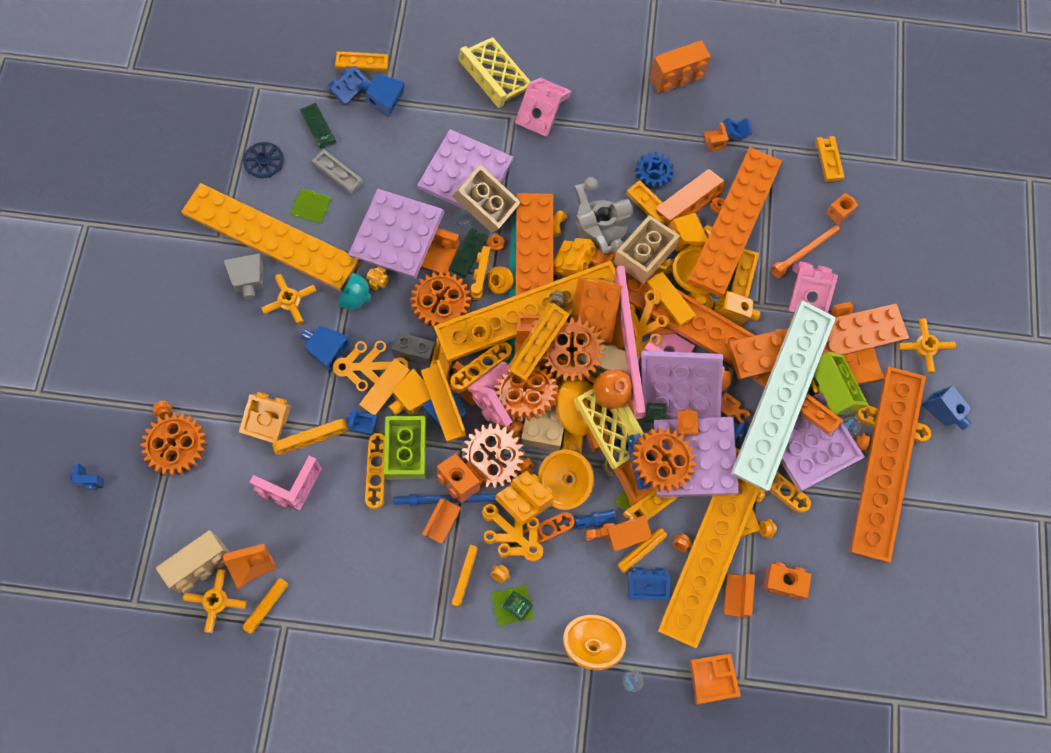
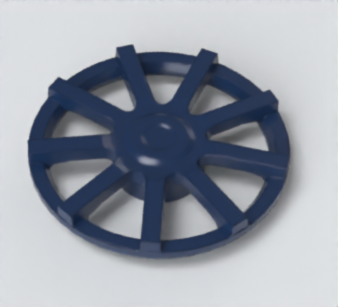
[243,142,284,178]

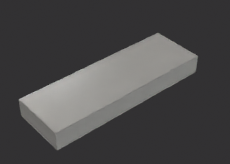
[312,149,364,195]

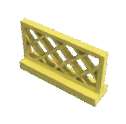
[459,37,531,108]
[574,389,644,469]

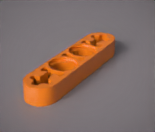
[502,512,575,557]

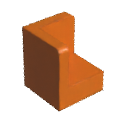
[704,123,728,152]

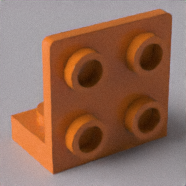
[421,228,460,276]

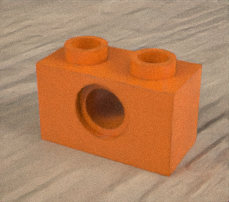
[436,453,480,503]
[763,562,812,600]

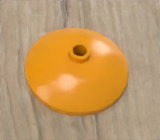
[672,247,711,294]
[555,378,602,436]
[538,450,594,510]
[563,615,626,670]

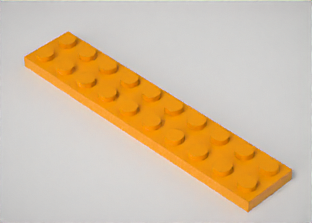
[181,183,360,292]
[434,261,616,362]
[658,448,759,649]

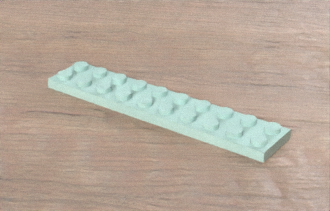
[731,300,836,492]

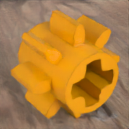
[366,266,389,291]

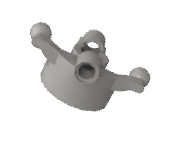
[574,177,633,255]

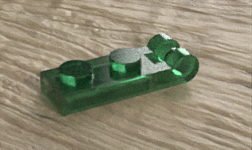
[300,103,336,149]
[449,228,488,278]

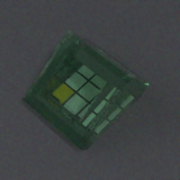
[645,402,666,423]
[502,590,533,622]

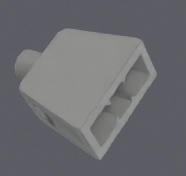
[224,254,264,300]

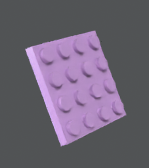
[417,129,513,210]
[348,189,445,279]
[641,351,723,419]
[780,393,865,493]
[654,417,739,497]

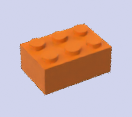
[650,40,711,94]
[571,277,622,343]

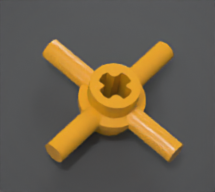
[261,274,317,325]
[898,318,956,374]
[183,569,247,633]

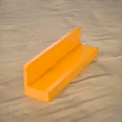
[507,303,570,381]
[421,359,466,443]

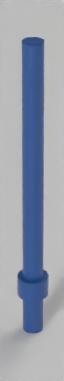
[393,494,498,506]

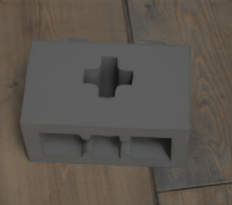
[392,332,435,367]

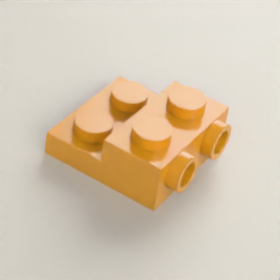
[553,238,597,277]
[239,392,291,443]
[495,471,554,526]

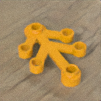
[630,289,669,358]
[333,341,408,391]
[482,504,543,562]

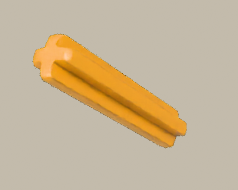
[617,528,667,573]
[242,578,288,634]

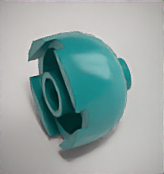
[337,272,371,311]

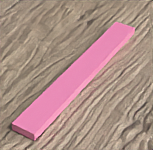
[615,266,645,419]

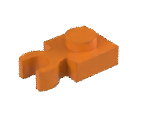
[721,392,751,424]
[585,523,615,541]

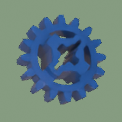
[635,152,674,190]

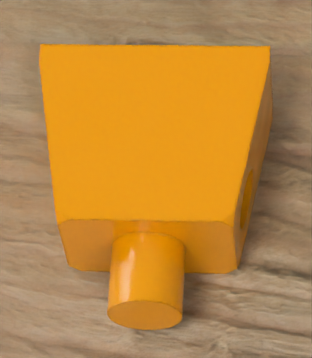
[668,213,707,251]
[713,291,760,326]
[389,369,431,416]

